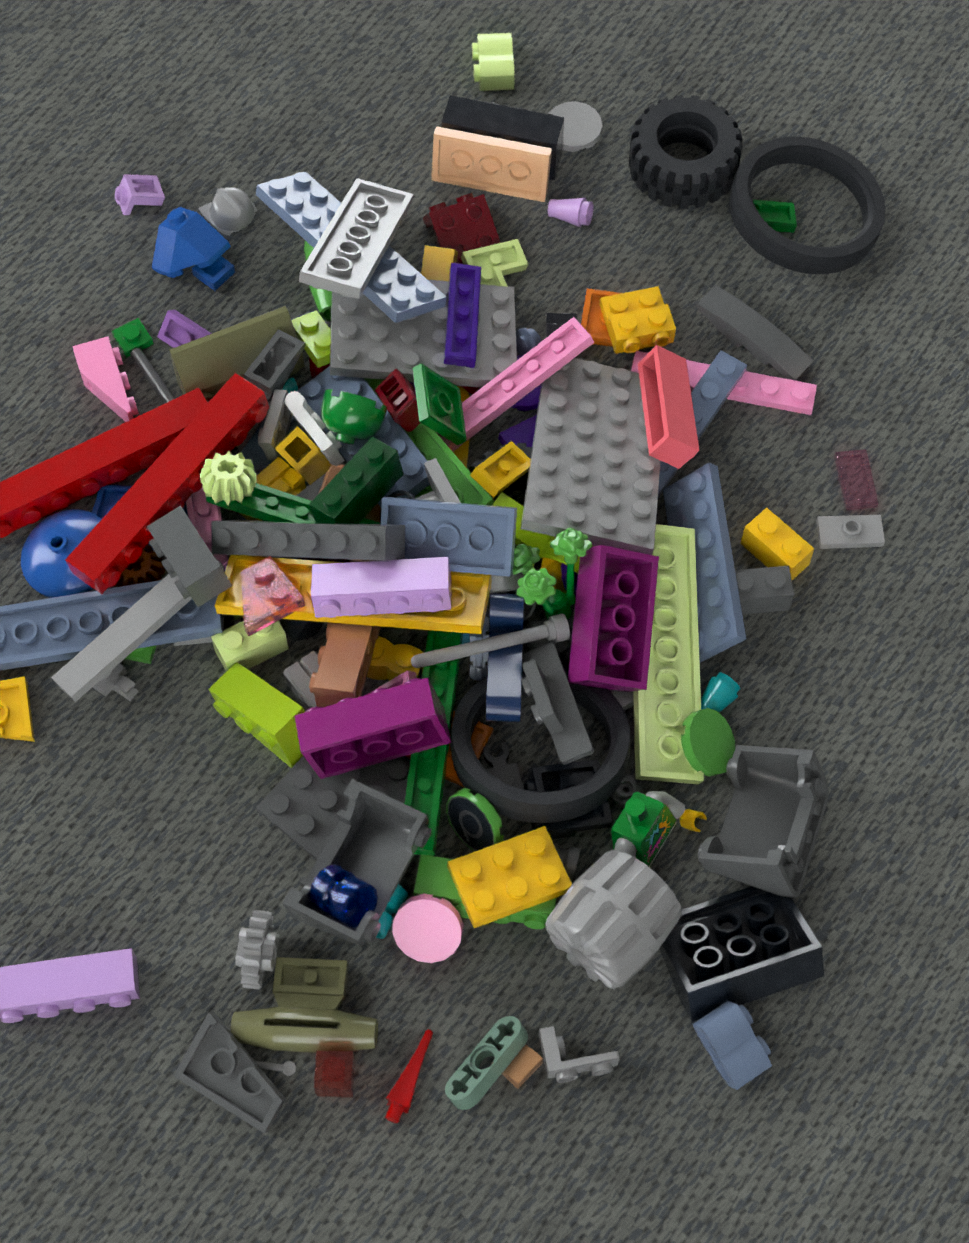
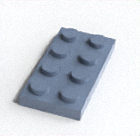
[381,497,517,577]

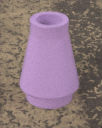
[548,198,593,227]

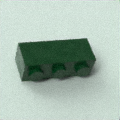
[309,437,404,524]

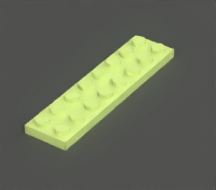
[633,524,704,784]

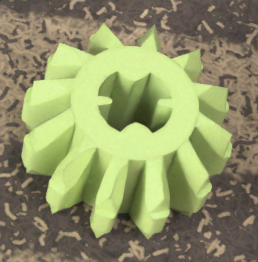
[200,450,257,506]

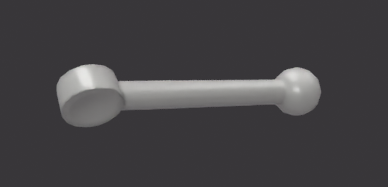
[255,1061,296,1076]

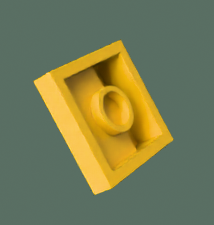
[599,286,676,354]

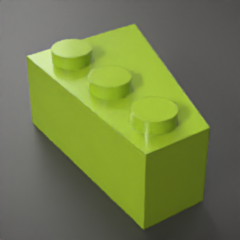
[208,662,305,768]

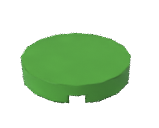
[681,708,735,777]

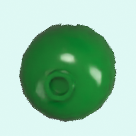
[321,389,388,445]

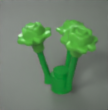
[513,527,592,620]

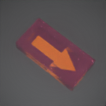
[834,449,879,510]

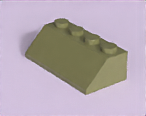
[169,306,304,402]

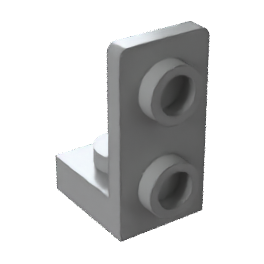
[539,1026,620,1083]

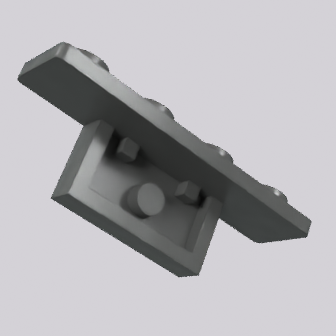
[521,642,594,765]

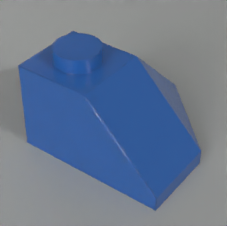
[152,207,231,278]

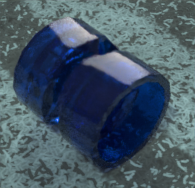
[310,865,378,928]

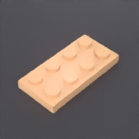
[432,127,552,202]

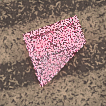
[241,556,305,636]

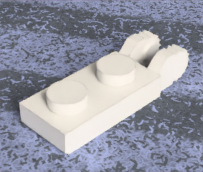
[284,391,345,466]

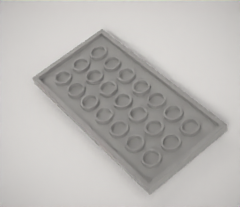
[520,358,661,555]

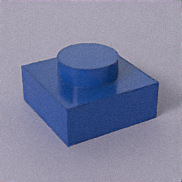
[192,256,235,291]

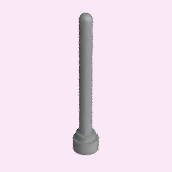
[411,614,570,668]

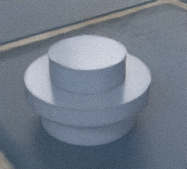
[516,328,541,355]

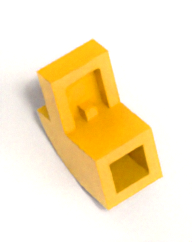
[274,426,331,485]

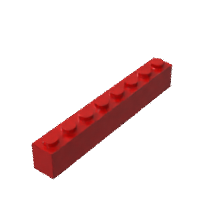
[65,373,269,594]
[0,388,208,538]

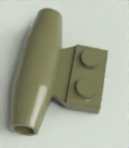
[231,957,378,1054]

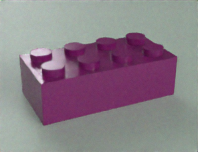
[568,545,659,692]
[294,678,451,779]

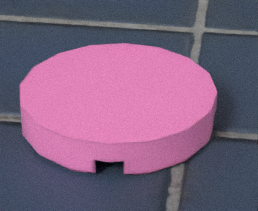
[392,894,463,963]

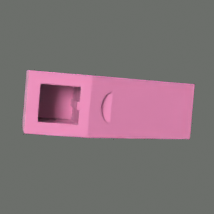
[72,337,139,422]

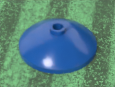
[21,509,102,598]

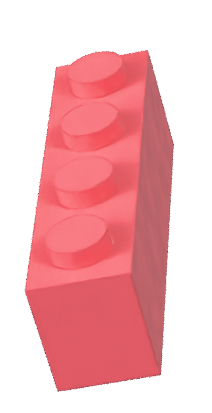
[638,345,700,469]

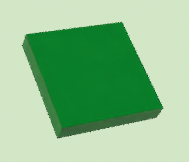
[413,363,467,446]

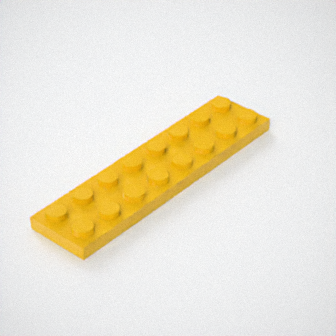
[215,555,492,634]

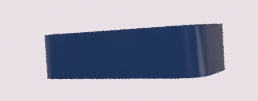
[486,593,524,722]

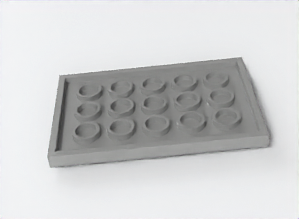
[330,280,517,387]

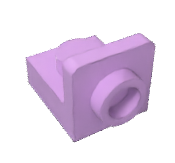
[115,174,165,216]

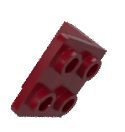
[423,193,500,264]

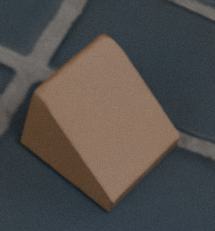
[492,1044,543,1089]

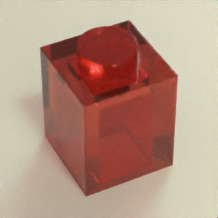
[314,1051,355,1097]

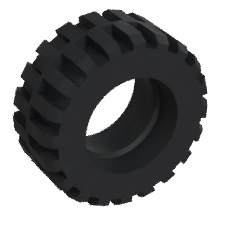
[629,95,743,209]

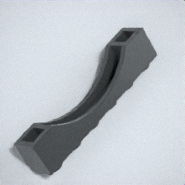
[211,520,405,561]

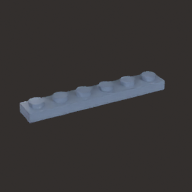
[658,350,747,498]

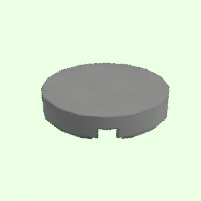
[548,101,603,152]

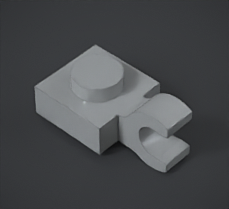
[92,664,139,701]

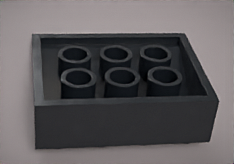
[660,886,824,1022]

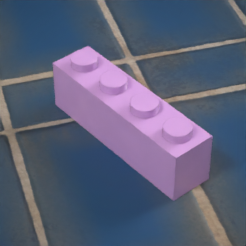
[311,557,451,618]
[0,948,140,1023]

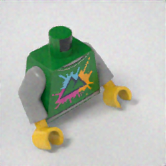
[611,791,707,867]

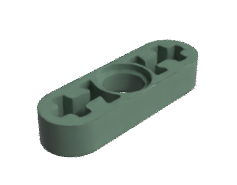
[445,1016,528,1110]

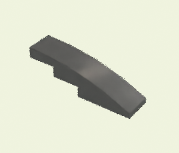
[695,285,814,381]
[237,329,305,453]

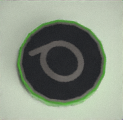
[446,788,504,851]

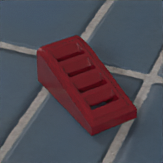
[375,368,421,432]

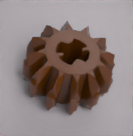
[114,544,166,588]

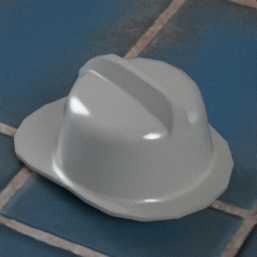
[198,187,257,235]

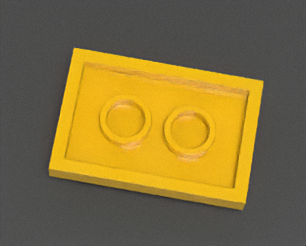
[447,826,572,928]

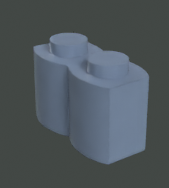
[693,1001,772,1090]

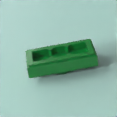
[753,199,797,233]

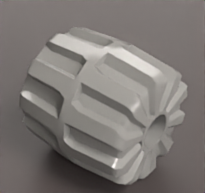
[545,850,682,989]

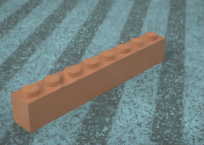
[309,503,381,707]

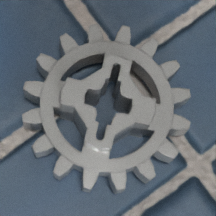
[235,910,279,990]

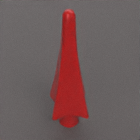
[385,1029,433,1123]

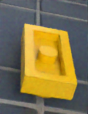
[470,441,531,498]

